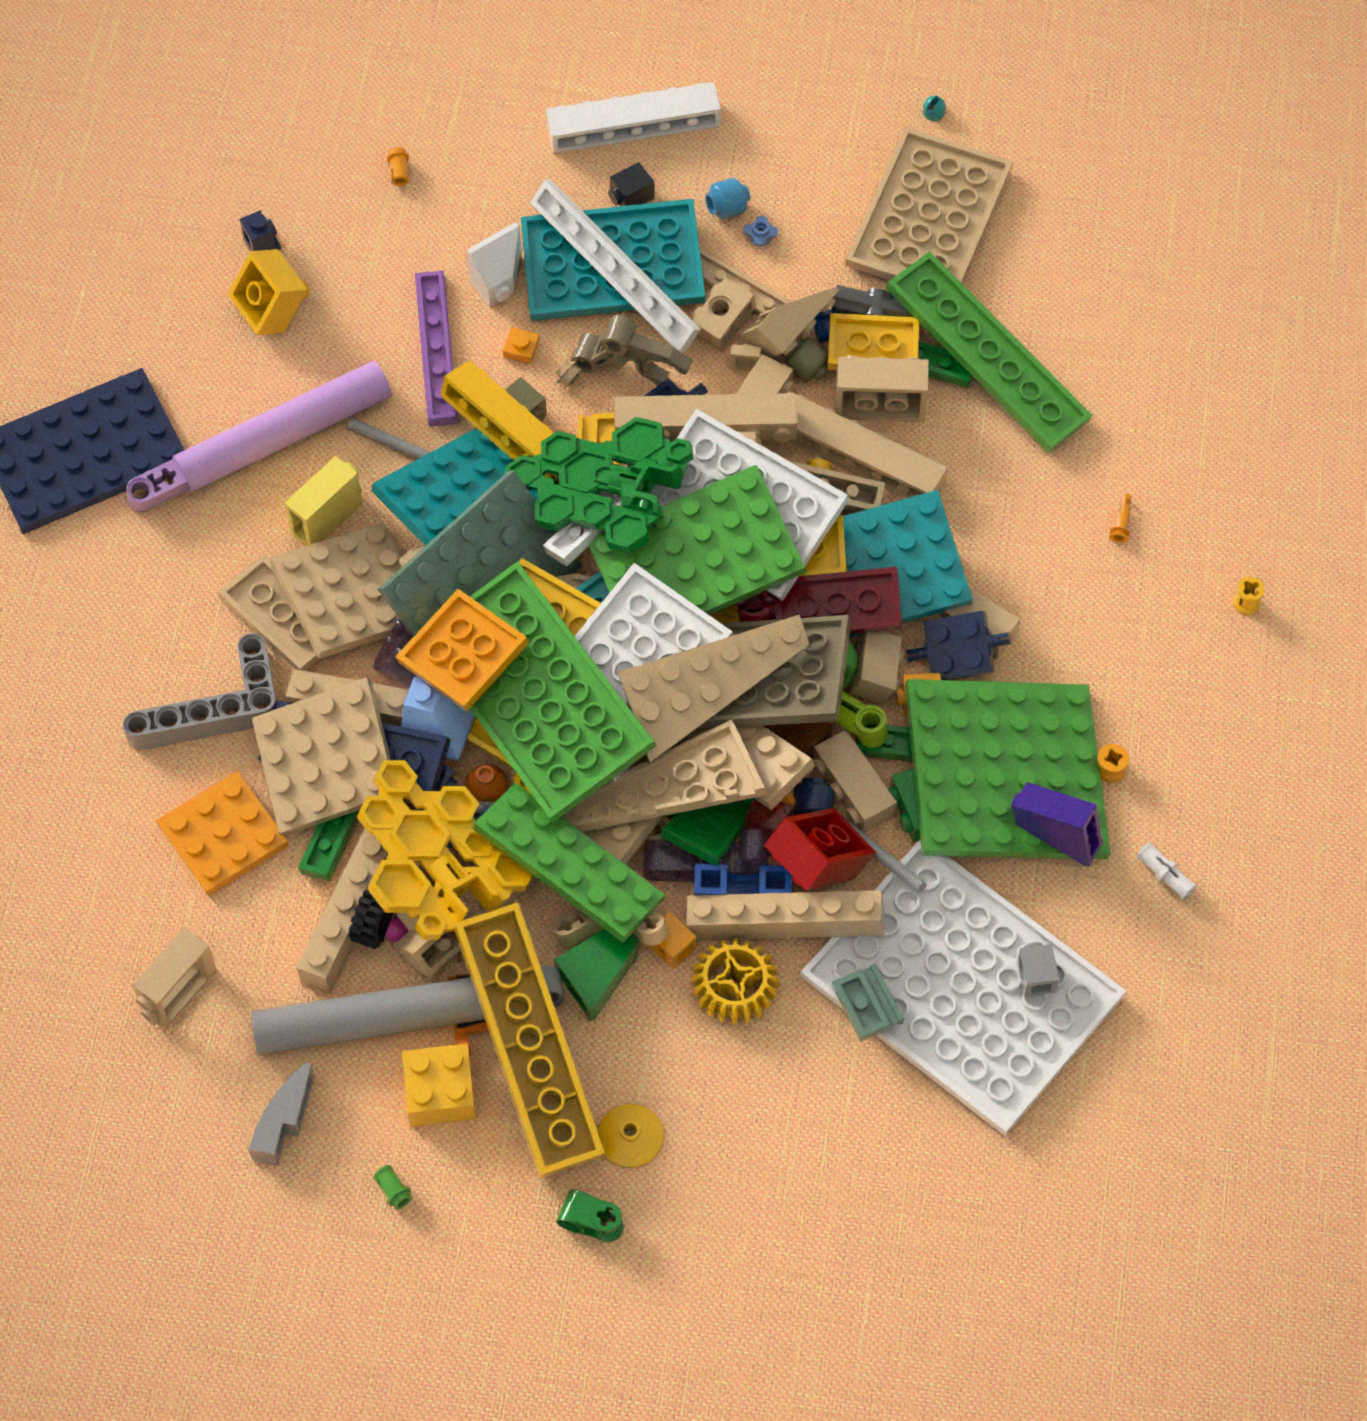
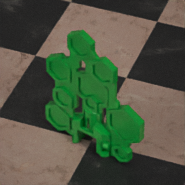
[505,417,694,554]

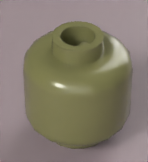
[785,338,828,382]

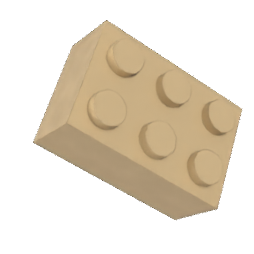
[835,356,928,422]

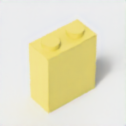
[284,456,363,546]

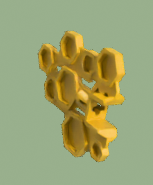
[357,760,533,940]

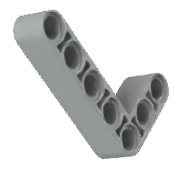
[123,633,277,750]

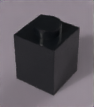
[608,162,655,206]

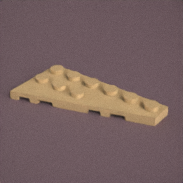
[618,615,810,764]
[564,719,769,832]

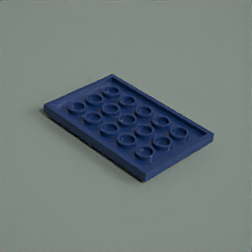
[0,368,184,534]

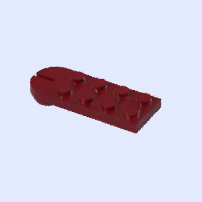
[736,567,902,634]

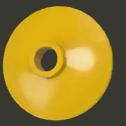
[598,1104,664,1168]

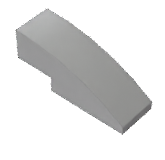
[248,1063,315,1165]

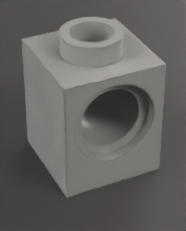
[1017,942,1059,997]

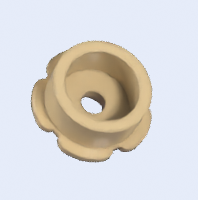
[555,360,582,388]

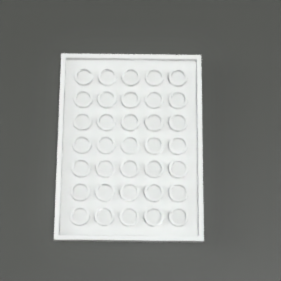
[800,840,1126,1136]

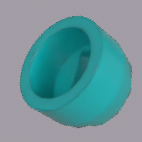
[923,95,946,121]

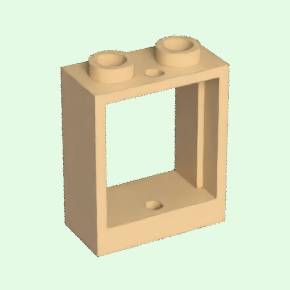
[133,928,217,1029]

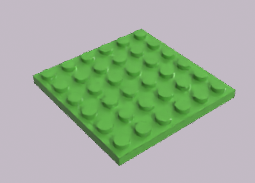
[905,679,1111,860]

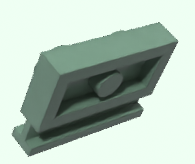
[832,963,904,1042]

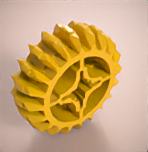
[691,938,779,1025]

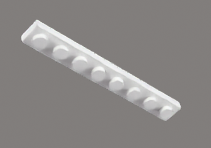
[530,180,701,352]

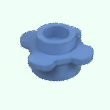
[743,216,778,246]

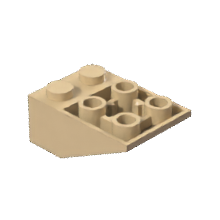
[739,287,839,359]

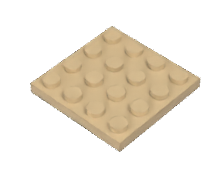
[270,522,408,659]
[252,677,391,836]

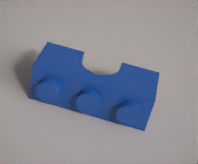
[694,864,792,896]

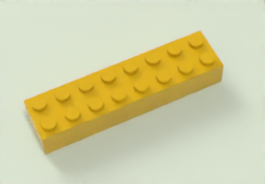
[455,902,605,1179]

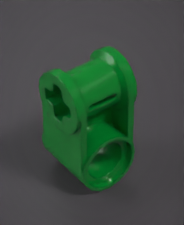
[556,1189,624,1242]

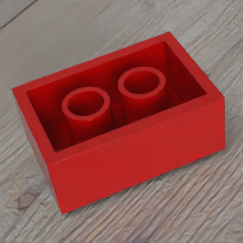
[764,808,876,891]

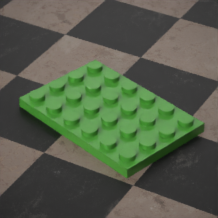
[589,465,806,615]

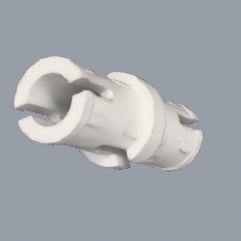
[1136,842,1197,901]

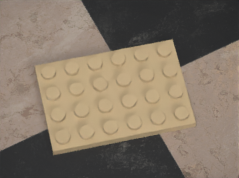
[845,127,1013,283]

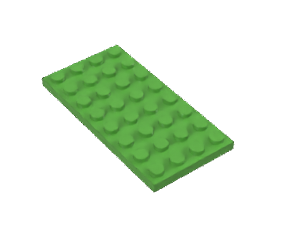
[470,561,657,823]

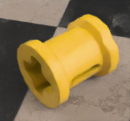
[1233,576,1265,615]

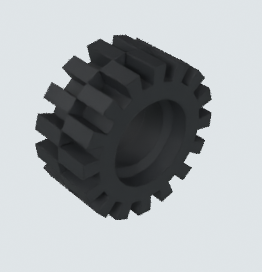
[349,887,394,949]

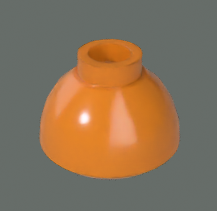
[464,764,508,802]

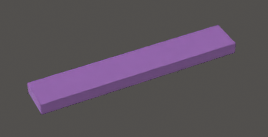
[415,270,458,427]

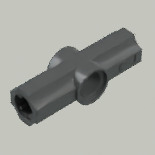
[831,285,914,317]

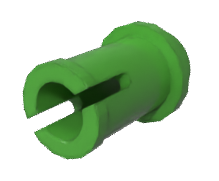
[373,1165,412,1209]

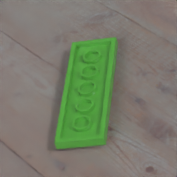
[473,783,665,943]

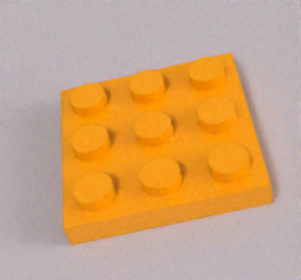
[395,589,529,712]
[156,771,289,896]

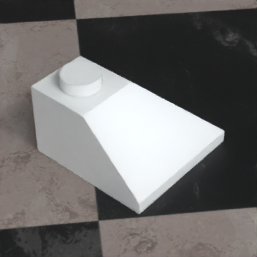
[467,222,522,307]

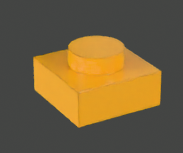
[502,327,540,364]

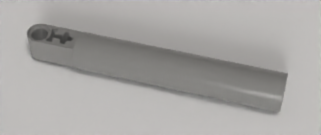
[252,966,564,1055]

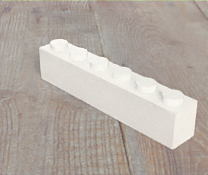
[546,82,721,153]

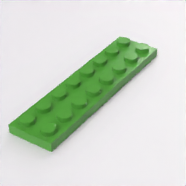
[886,251,1093,453]

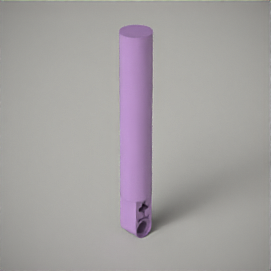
[126,360,392,512]

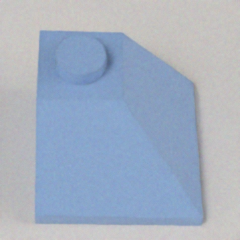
[401,676,475,762]

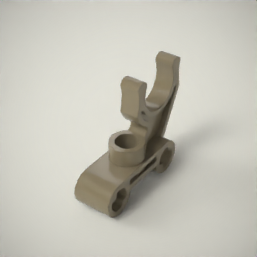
[571,315,692,386]

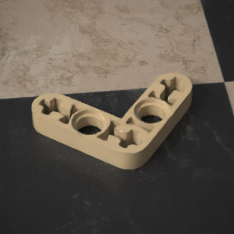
[552,908,669,947]

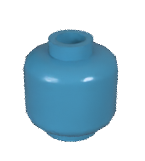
[705,178,750,219]

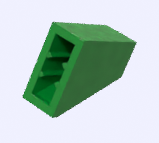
[554,929,639,1022]

